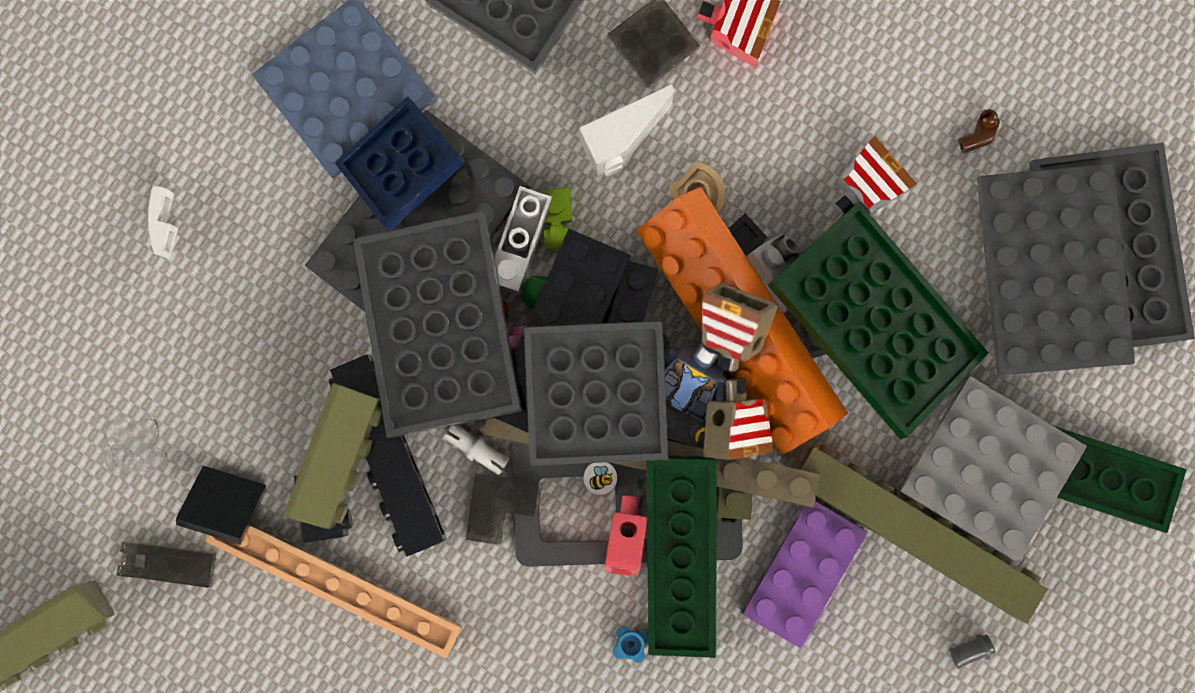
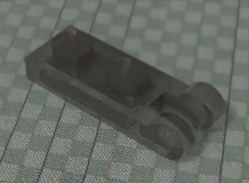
[116,541,216,588]

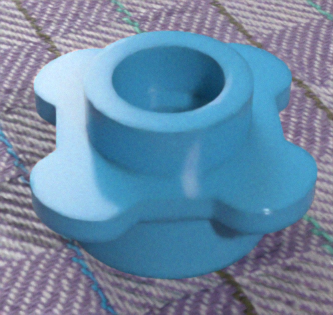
[613,626,648,663]

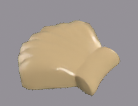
[669,161,725,214]

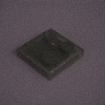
[608,0,700,88]

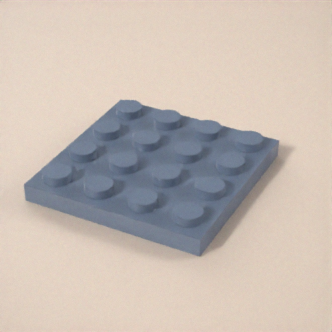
[252,0,437,179]

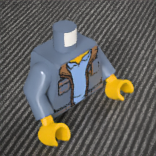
[664,342,726,442]

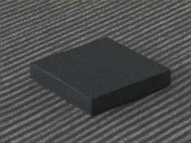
[176,466,266,545]

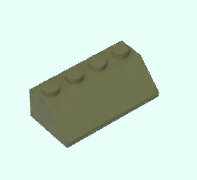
[283,383,383,529]
[0,580,115,690]

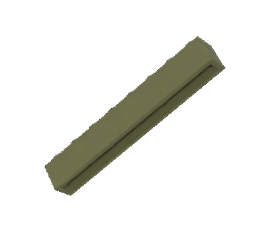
[797,445,1048,624]

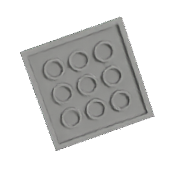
[899,376,1087,562]

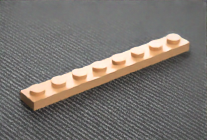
[205,524,462,659]

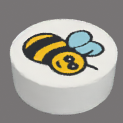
[584,462,617,495]

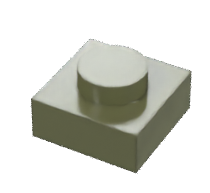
[717,487,753,520]

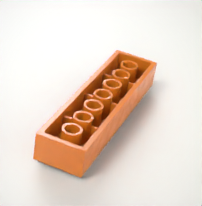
[636,187,849,455]

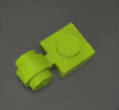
[537,187,573,252]

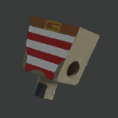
[702,282,778,371]
[703,378,773,460]

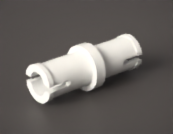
[443,424,510,476]

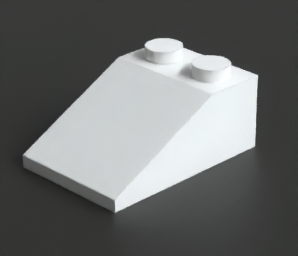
[579,84,674,177]

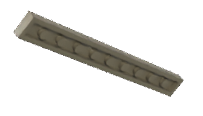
[483,417,821,508]

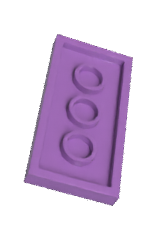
[742,501,868,649]

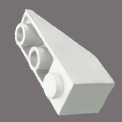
[494,186,552,295]

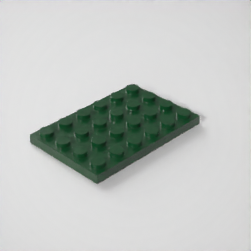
[767,202,989,440]

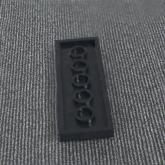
[493,228,631,433]

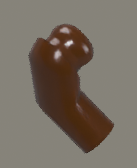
[958,109,1000,154]

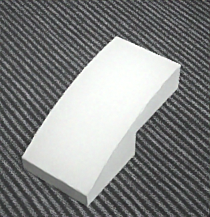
[148,185,178,260]

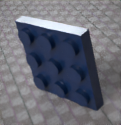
[335,96,465,231]

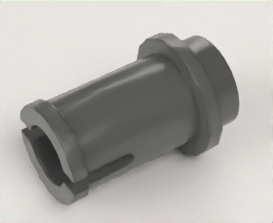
[949,634,996,669]

